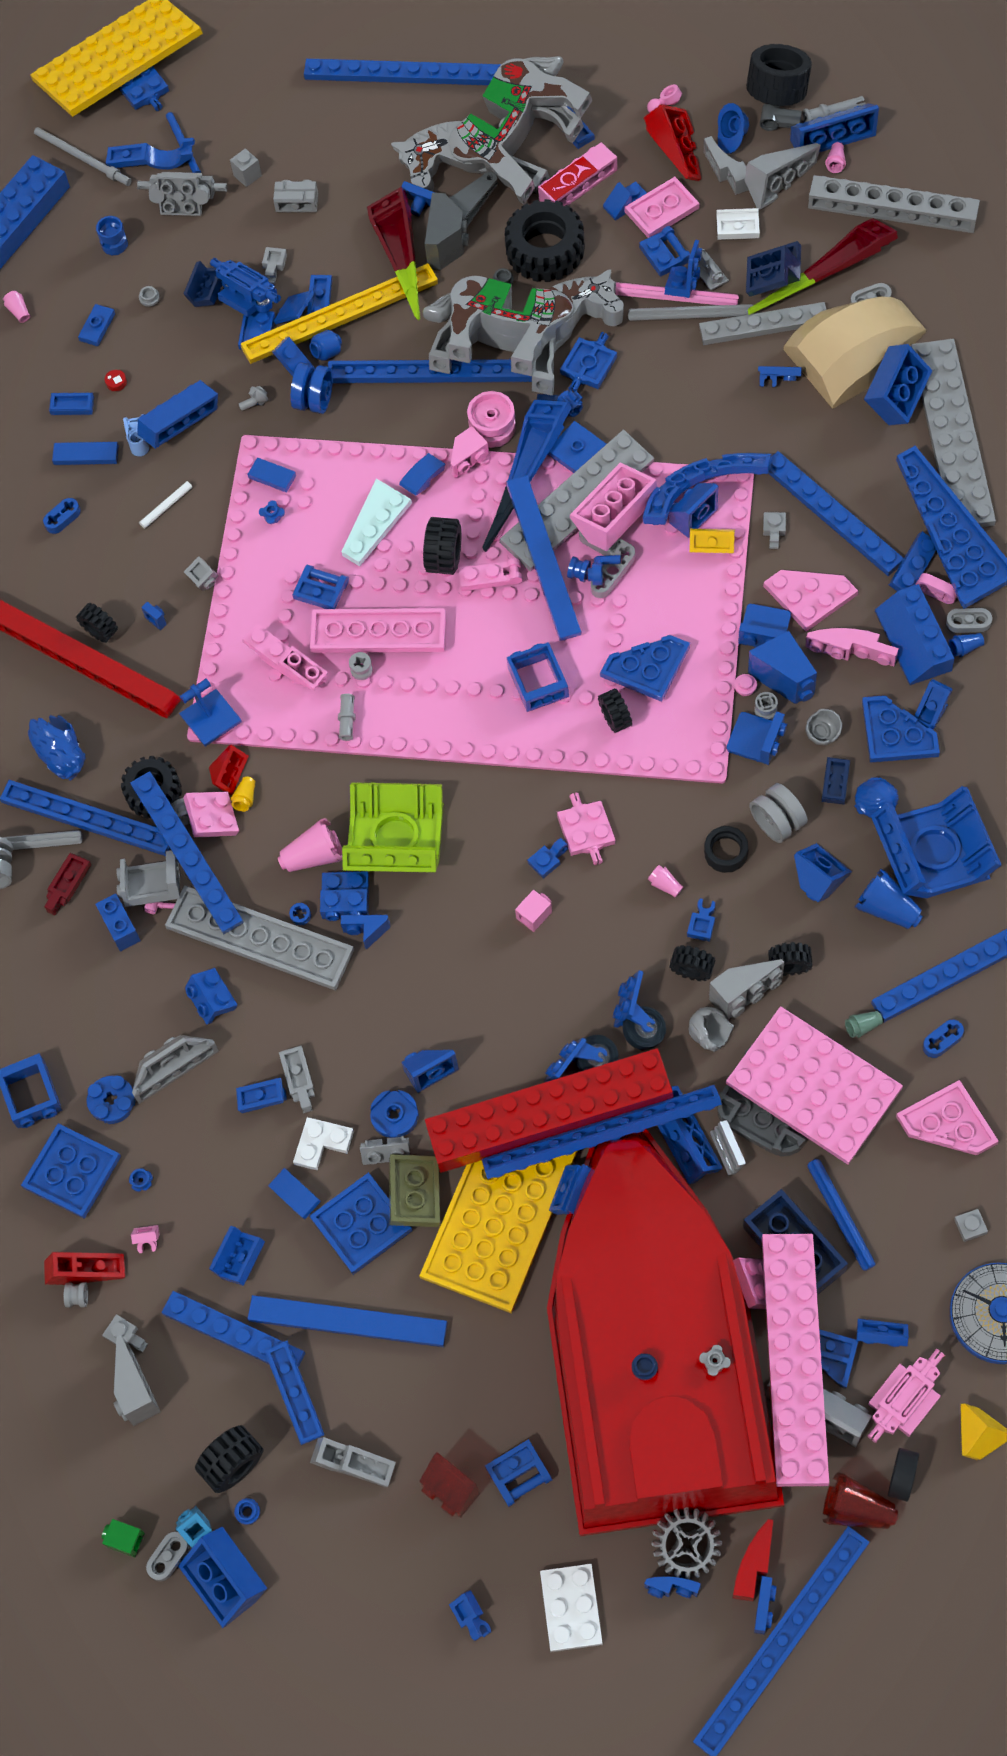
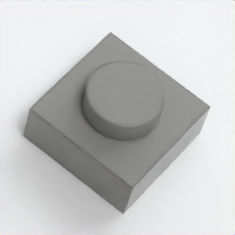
[954,1209,988,1242]

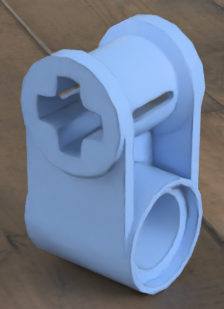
[123,414,149,456]

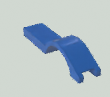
[106,138,195,170]

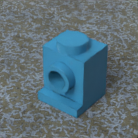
[176,1506,212,1548]

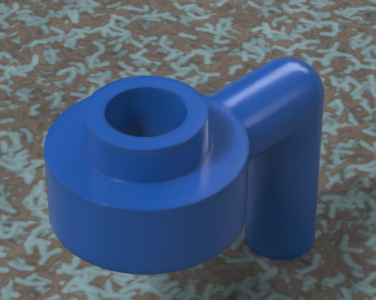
[588,555,621,586]

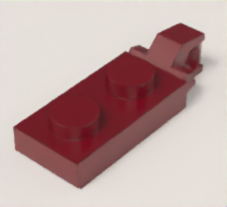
[44,853,92,916]

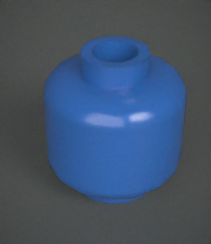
[309,330,342,361]

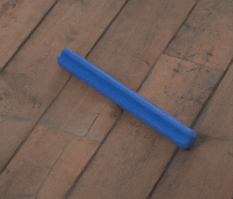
[807,1159,875,1271]

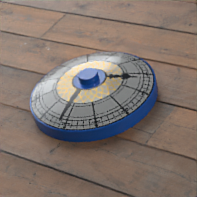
[950,1263,1007,1364]

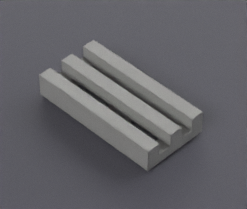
[710,1120,746,1176]

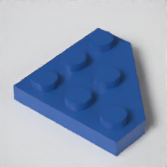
[600,635,690,702]
[862,696,940,763]

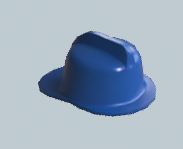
[718,103,749,154]

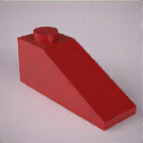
[44,1252,125,1285]

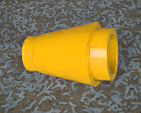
[231,777,255,812]

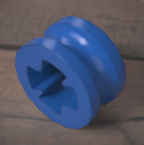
[289,903,311,925]

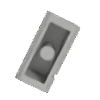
[273,180,318,212]

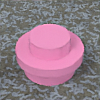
[734,674,757,696]

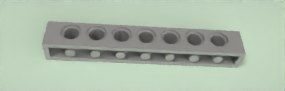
[808,175,980,233]

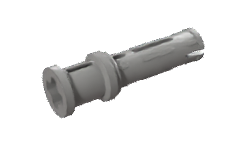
[802,96,865,122]

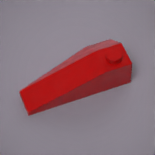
[643,104,701,181]

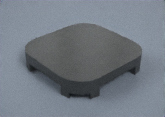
[717,1046,808,1156]

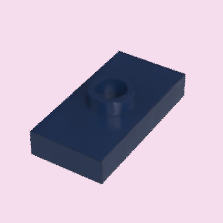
[821,757,850,805]

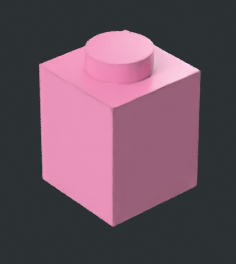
[515,890,552,932]

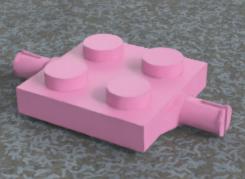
[557,793,615,865]

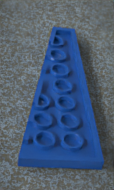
[896,446,1007,609]

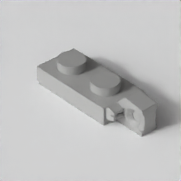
[279,1045,315,1113]

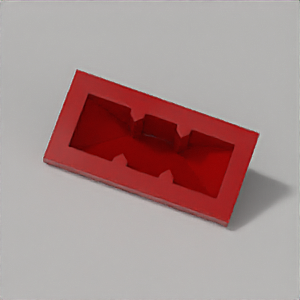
[209,745,249,795]

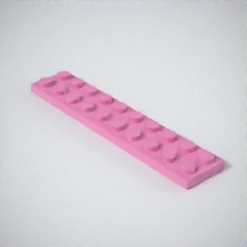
[762,1234,829,1487]

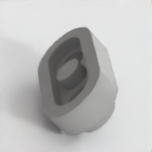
[850,283,892,303]
[946,608,992,633]
[146,1532,189,1581]

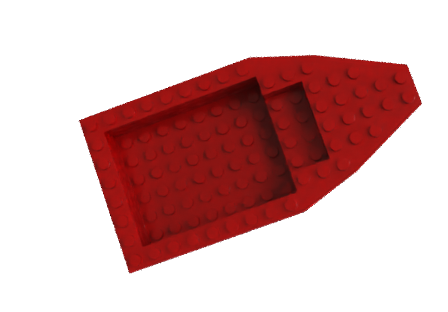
[547,1129,785,1536]

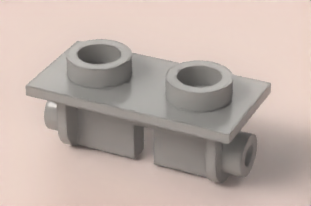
[698,249,729,291]
[360,1136,410,1165]

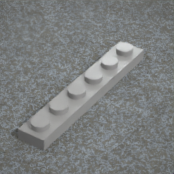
[699,302,826,345]

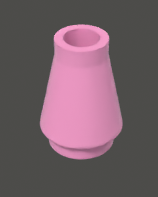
[825,142,846,173]
[3,291,30,323]
[648,865,683,898]

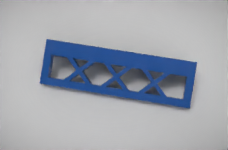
[657,1086,723,1184]

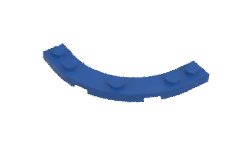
[643,453,772,525]

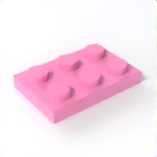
[625,177,699,238]

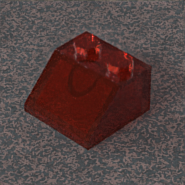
[419,1452,480,1518]

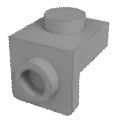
[184,556,219,591]

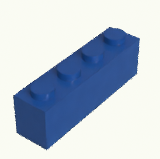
[137,380,218,449]

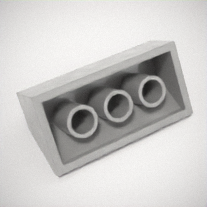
[766,1382,872,1448]

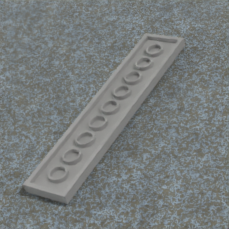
[911,339,996,527]

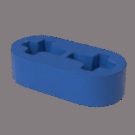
[43,498,81,534]
[923,1020,964,1058]

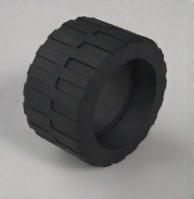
[746,44,812,106]

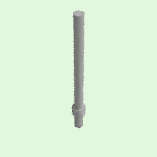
[34,127,132,186]

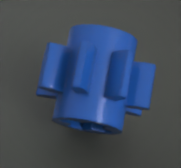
[557,391,583,417]

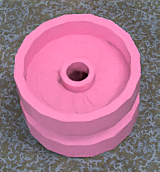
[467,391,516,448]

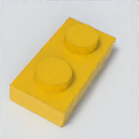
[689,529,735,553]

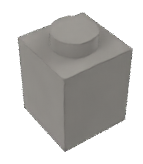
[230,148,262,187]

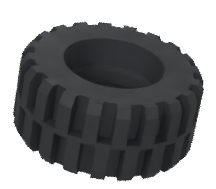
[504,199,585,282]

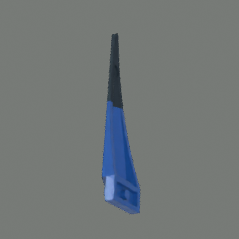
[483,400,572,552]

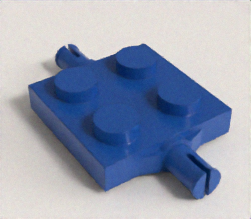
[119,66,169,111]
[560,332,617,393]

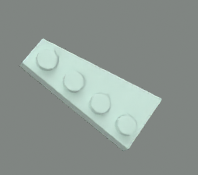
[341,478,412,566]

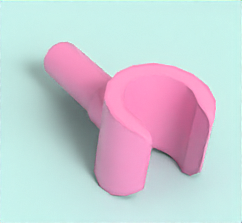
[144,902,175,914]

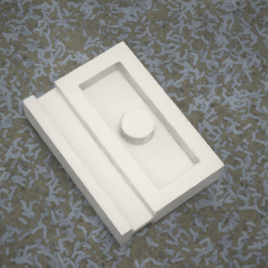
[717,208,760,240]

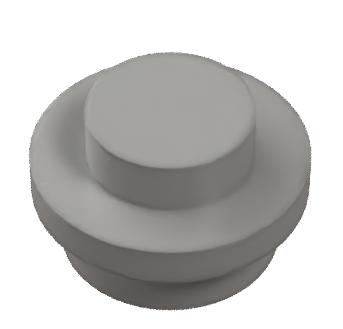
[139,286,160,307]

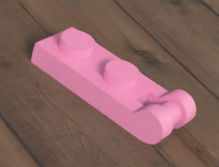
[458,558,522,591]

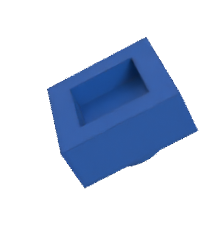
[141,602,167,631]

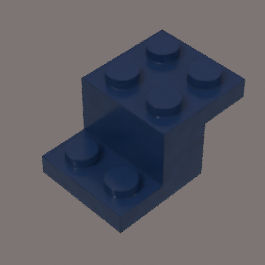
[746,241,801,297]

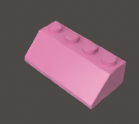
[570,462,657,551]

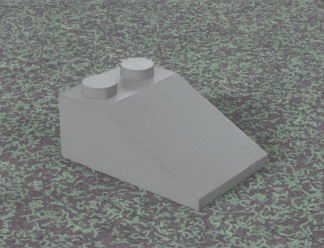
[114,1335,161,1426]

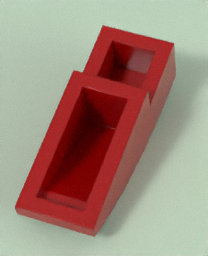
[732,1519,773,1602]

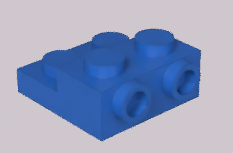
[320,871,369,921]

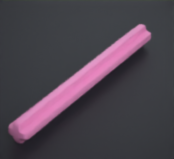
[615,282,739,305]

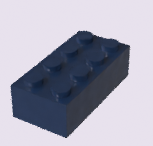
[743,1189,848,1295]

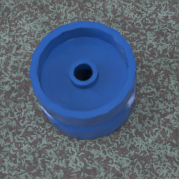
[290,362,333,414]

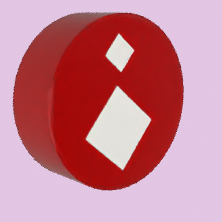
[105,370,127,391]

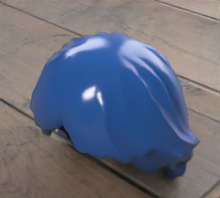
[854,777,899,818]

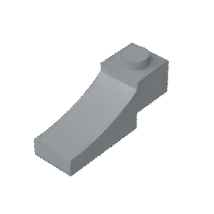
[704,136,749,195]
[310,1437,396,1487]

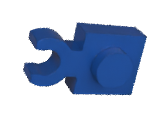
[687,898,715,942]

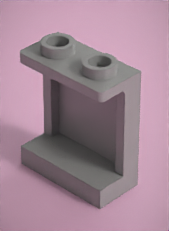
[116,851,180,907]

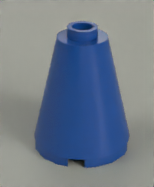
[854,868,923,929]

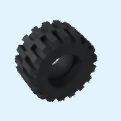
[423,517,462,575]
[121,756,182,819]
[195,1425,264,1493]

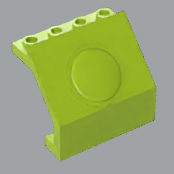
[342,783,443,872]

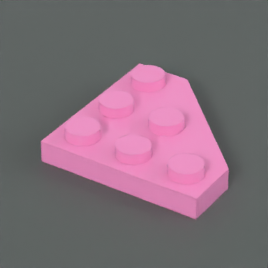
[763,570,858,632]
[896,1080,999,1155]

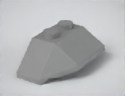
[132,1035,219,1104]

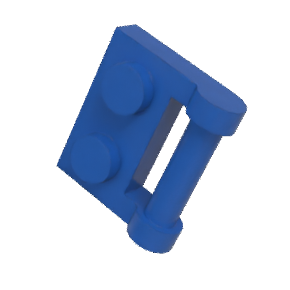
[639,226,691,277]
[292,564,349,609]
[485,1439,552,1507]

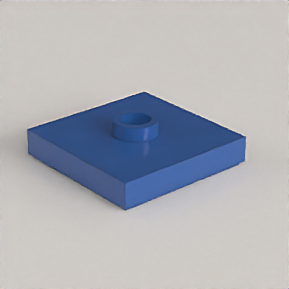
[548,421,606,473]

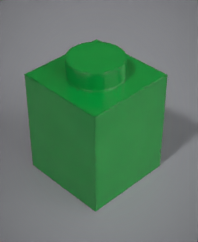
[102,1519,145,1558]

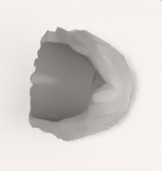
[688,1007,734,1052]

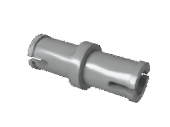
[338,694,356,741]

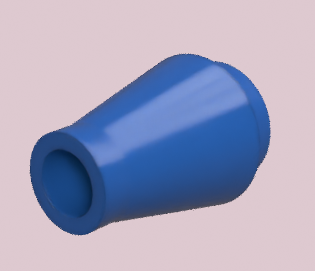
[949,633,984,657]

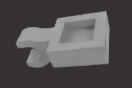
[262,247,287,284]
[763,512,786,549]
[102,1314,148,1353]

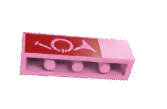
[538,142,618,206]

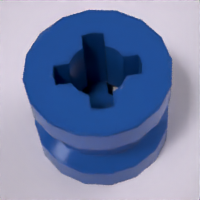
[567,556,591,582]

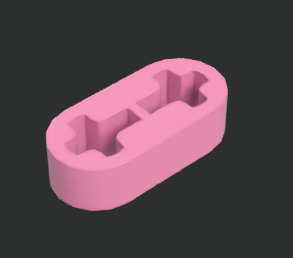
[916,573,957,604]

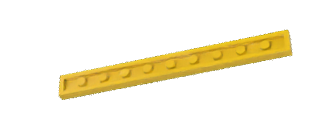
[241,263,438,364]

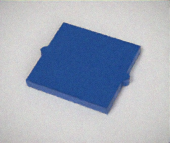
[273,290,314,324]

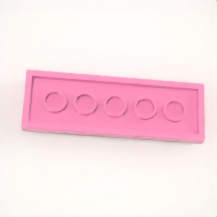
[310,608,446,653]

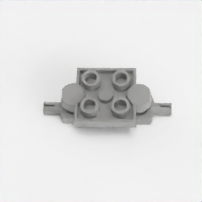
[137,172,228,216]

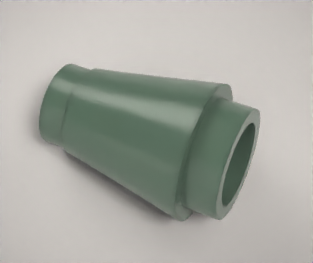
[845,1011,883,1038]

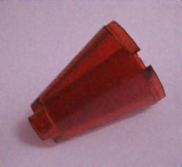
[823,1472,898,1529]

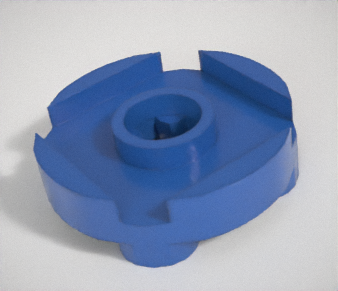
[87,1075,136,1124]
[370,1090,419,1138]

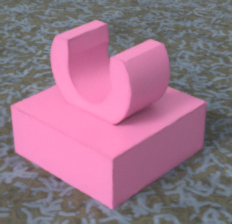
[131,1225,160,1253]

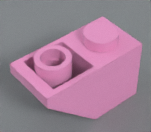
[451,426,489,478]

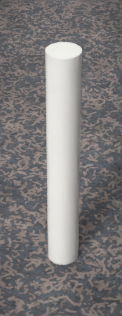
[139,481,192,529]

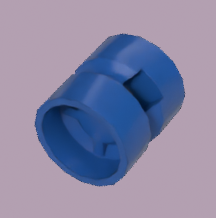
[96,216,128,256]

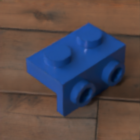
[185,968,237,1024]
[209,1226,265,1286]

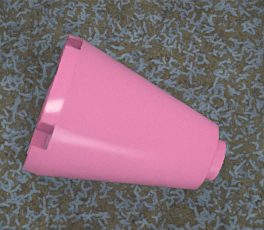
[278,818,343,872]

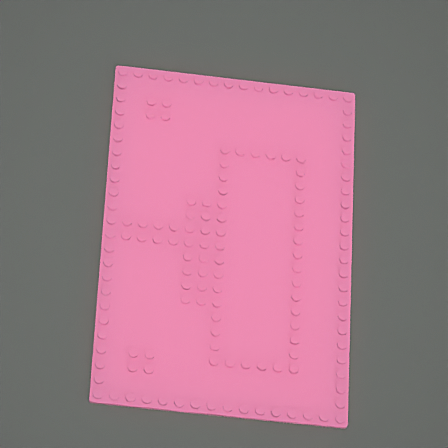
[187,435,754,784]

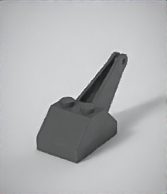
[425,172,498,270]

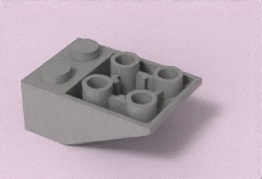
[709,959,784,1020]

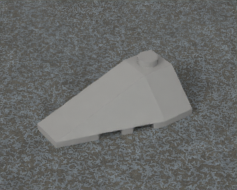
[745,143,820,210]

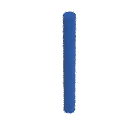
[166,112,201,173]

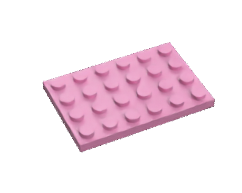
[726,1006,903,1165]

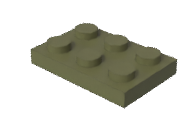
[389,1154,440,1227]

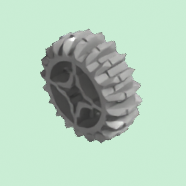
[651,1508,722,1579]

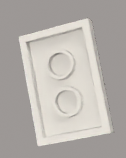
[540,1564,603,1652]

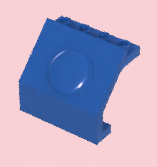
[871,786,1002,898]

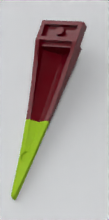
[367,187,420,320]
[748,218,898,315]

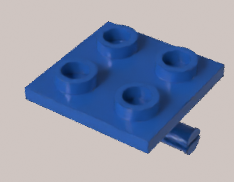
[179,678,242,747]

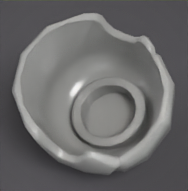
[805,709,842,745]

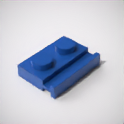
[238,311,275,350]
[549,1164,591,1215]

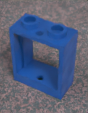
[507,642,569,712]
[0,1053,62,1128]

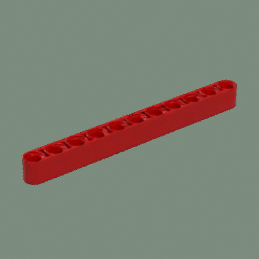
[0,600,181,718]

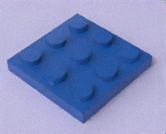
[21,1123,121,1219]
[310,1172,412,1275]

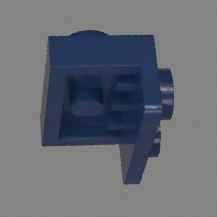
[184,261,222,307]

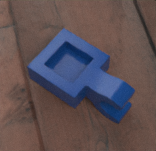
[527,838,568,879]
[449,1590,491,1641]

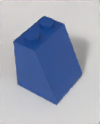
[748,631,817,704]

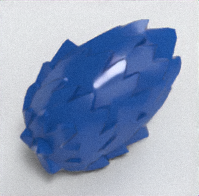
[28,715,86,781]

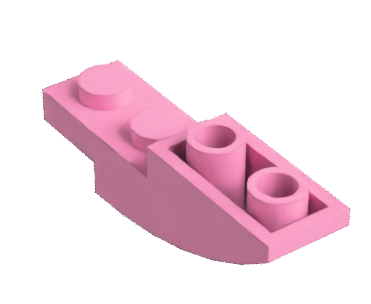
[242,623,328,690]
[805,628,899,667]

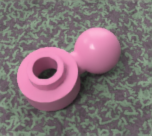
[647,84,682,113]

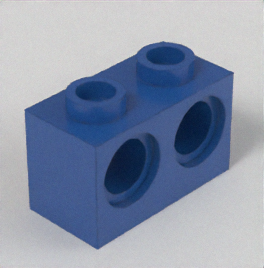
[96,893,141,952]

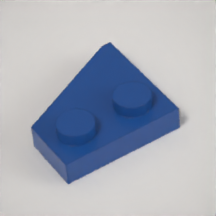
[819,1329,858,1389]

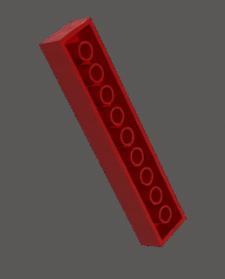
[424,1048,673,1173]

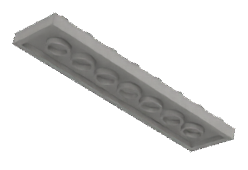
[500,429,654,572]
[165,885,354,991]

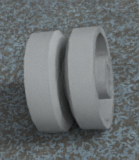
[749,783,807,843]

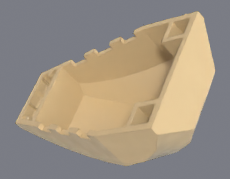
[784,296,926,409]

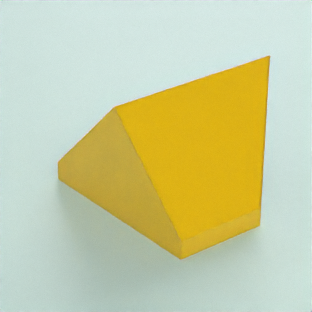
[961,1403,1007,1460]

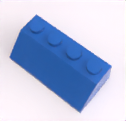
[790,103,879,152]
[875,584,955,685]

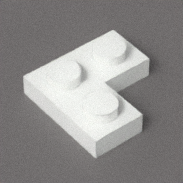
[293,1117,354,1170]

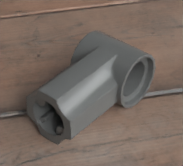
[760,104,802,131]

